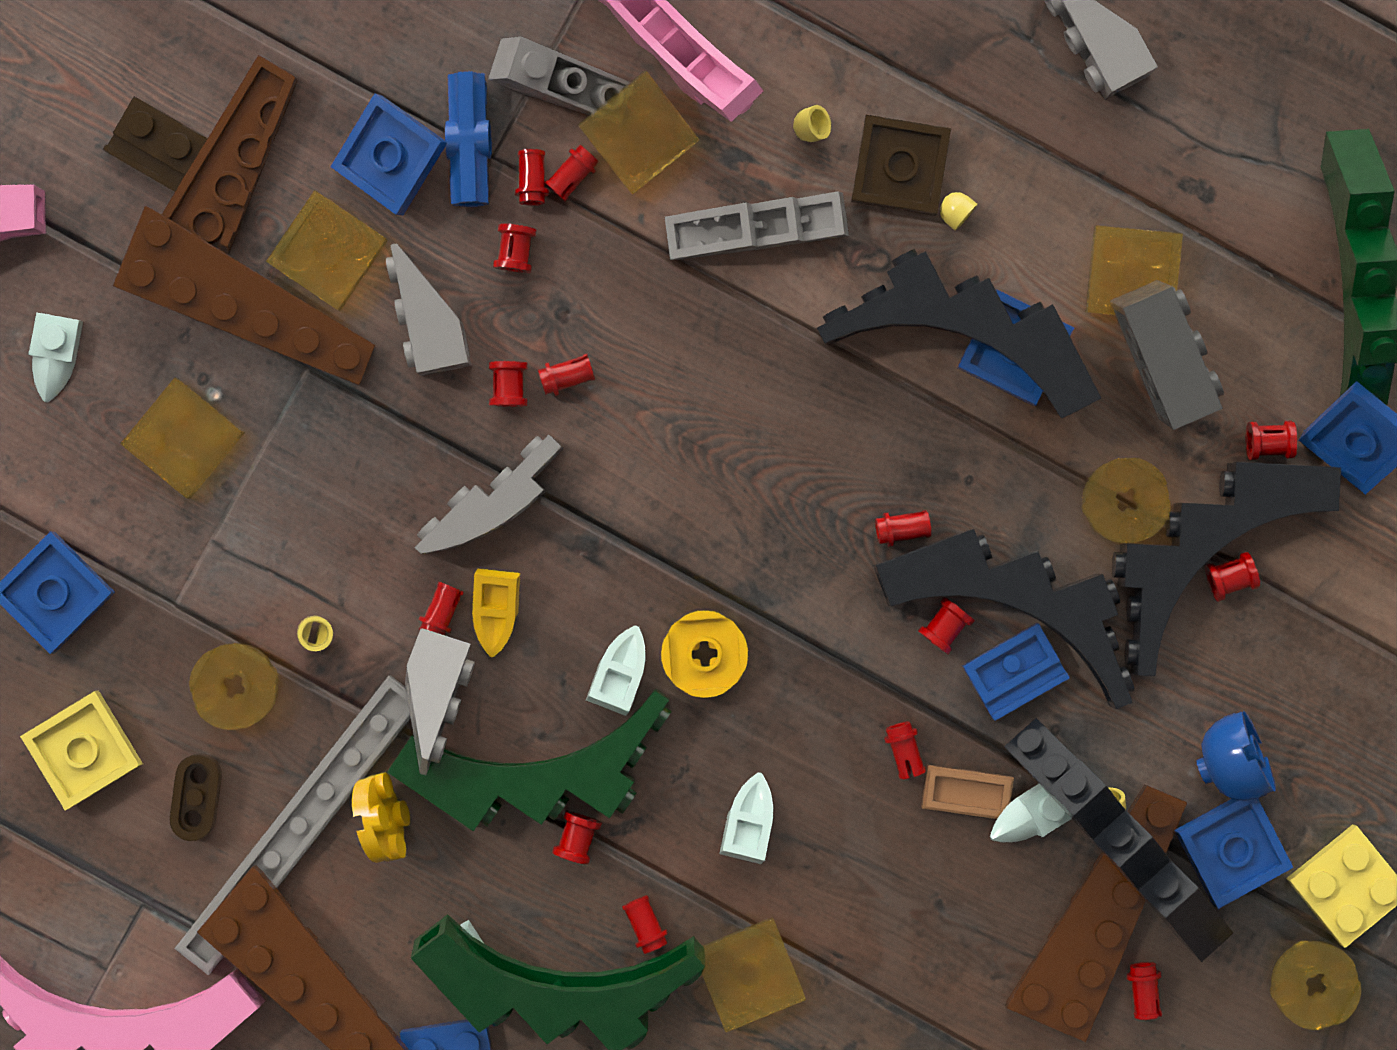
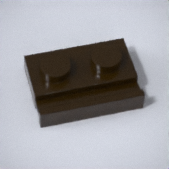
[103,96,208,192]

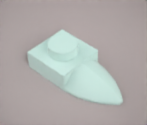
[29,312,83,402]
[586,626,645,716]
[720,773,773,864]
[990,784,1071,842]

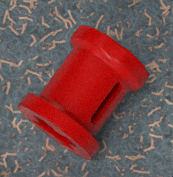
[493,224,537,273]
[489,361,528,407]
[1245,420,1297,460]
[1205,552,1260,602]
[918,597,975,655]
[552,811,602,865]

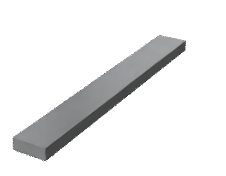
[174,675,411,975]

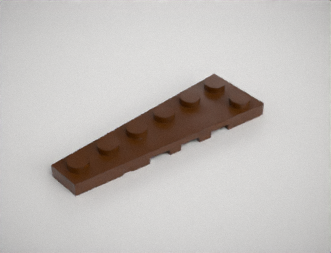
[161,55,298,322]
[113,206,375,385]
[1005,784,1187,1042]
[197,865,409,1050]

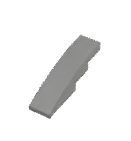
[665,191,849,260]

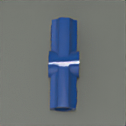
[445,71,492,207]

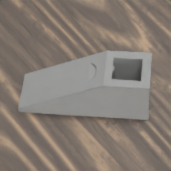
[1044,0,1158,99]
[488,36,633,124]
[386,244,472,376]
[405,628,475,775]

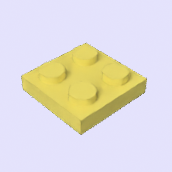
[20,690,143,811]
[1286,824,1397,948]

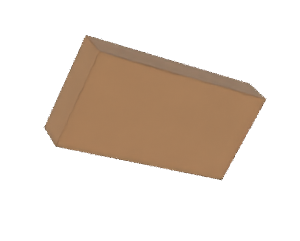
[921,764,1014,819]

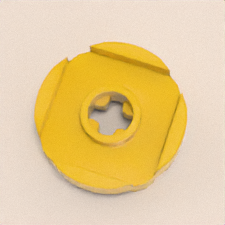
[661,611,748,698]
[352,772,410,863]

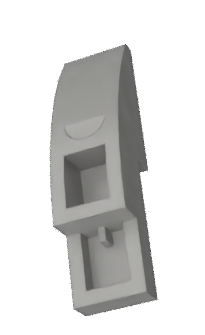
[415,435,564,554]

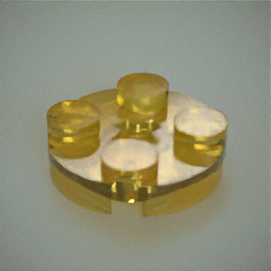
[1082,458,1171,543]
[189,643,279,730]
[1270,941,1361,1030]

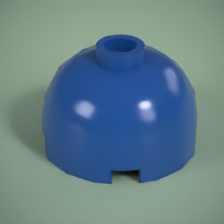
[1196,711,1276,801]

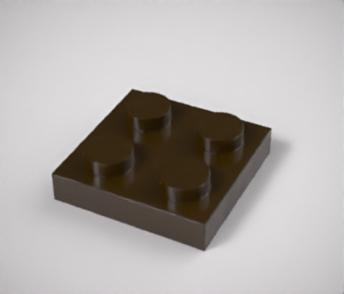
[851,114,951,216]

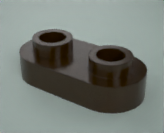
[169,753,222,841]

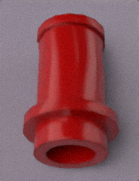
[545,145,599,201]
[515,149,549,206]
[538,353,595,396]
[875,510,931,547]
[419,581,464,635]
[884,721,926,779]
[622,895,668,954]
[1127,962,1162,1020]

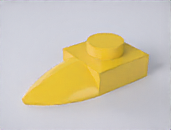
[472,568,520,657]

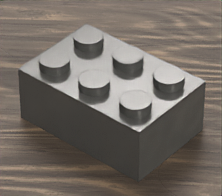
[1109,280,1224,430]

